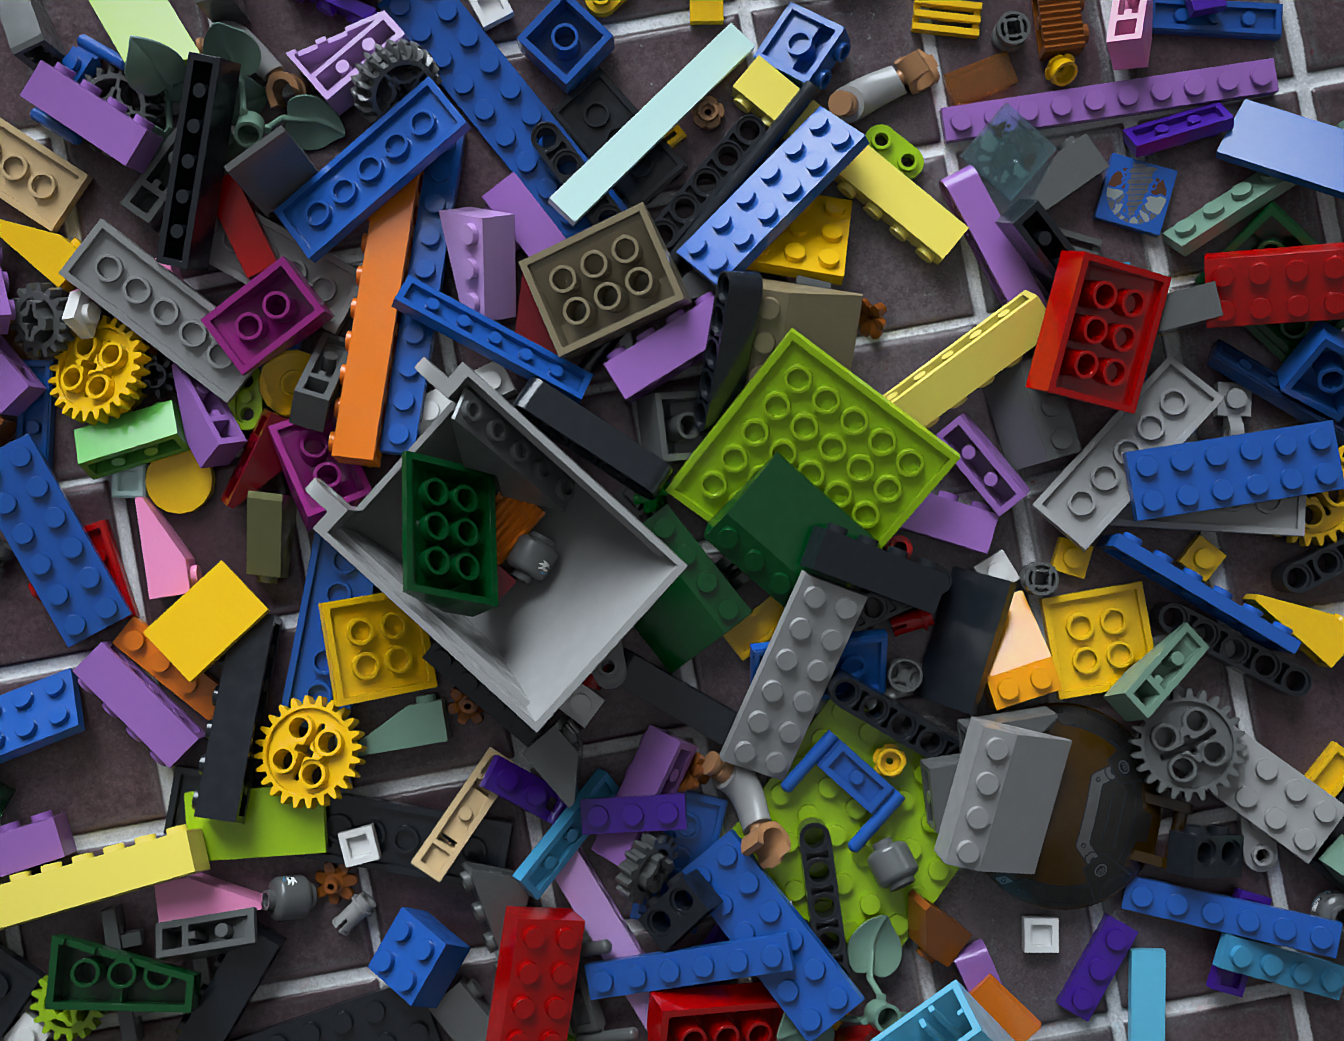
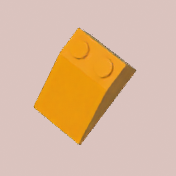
[984,590,1062,710]

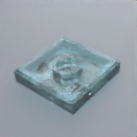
[960,103,1057,201]

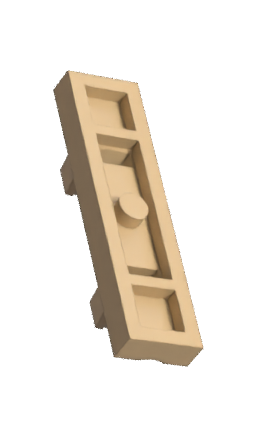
[411,747,517,883]

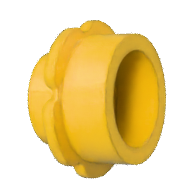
[1045,53,1078,86]
[872,744,907,778]

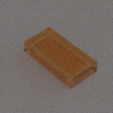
[942,51,1019,106]

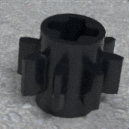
[141,355,176,399]

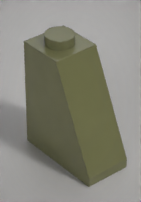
[246,490,297,584]

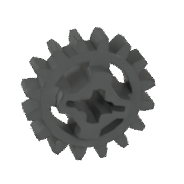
[9,282,75,357]
[615,831,678,905]

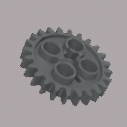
[1129,688,1247,802]

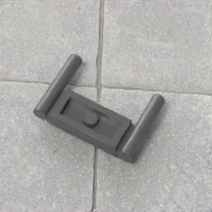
[570,939,639,1041]

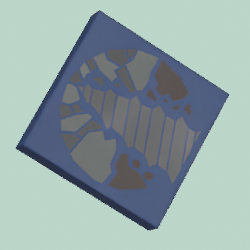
[1092,153,1178,238]

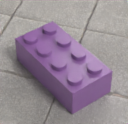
[604,291,715,406]

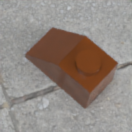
[908,889,973,968]

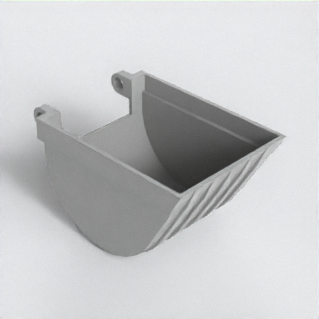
[305,357,688,733]

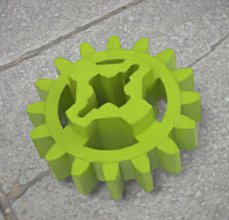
[30,975,108,1041]

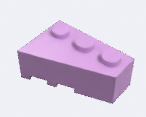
[286,10,410,116]
[438,207,516,321]

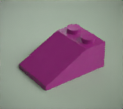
[201,256,335,376]
[268,409,372,532]

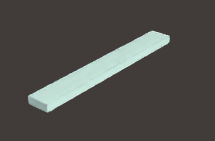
[548,23,755,226]

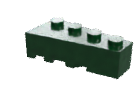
[45,933,201,1013]

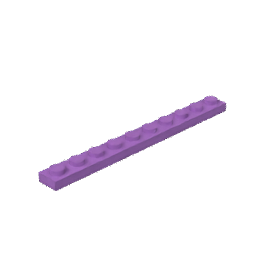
[939,58,1279,144]

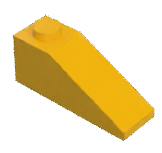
[0,219,82,293]
[1242,594,1344,668]

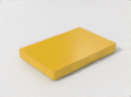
[143,560,270,683]

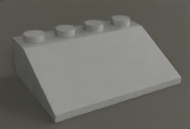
[934,716,1072,874]

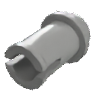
[332,892,376,936]

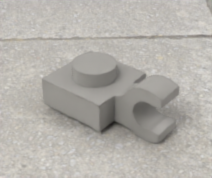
[1213,382,1252,437]

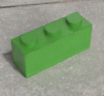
[74,400,191,480]

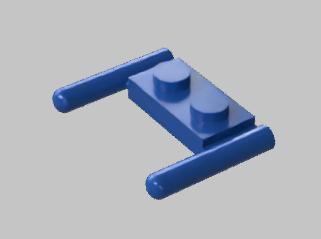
[30,34,125,145]
[781,729,906,853]

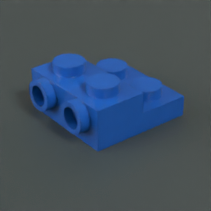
[753,1,851,90]

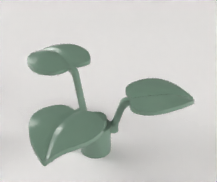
[203,22,345,176]
[124,35,268,174]
[776,915,908,1041]

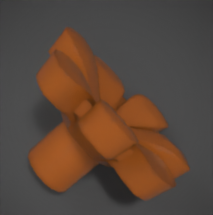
[858,298,887,340]
[447,687,485,725]
[677,752,710,793]
[315,862,360,904]

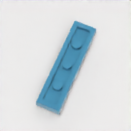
[512,768,620,900]
[1212,932,1344,1000]

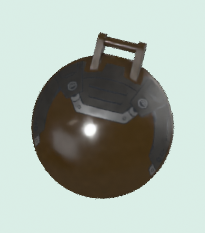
[986,702,1194,910]

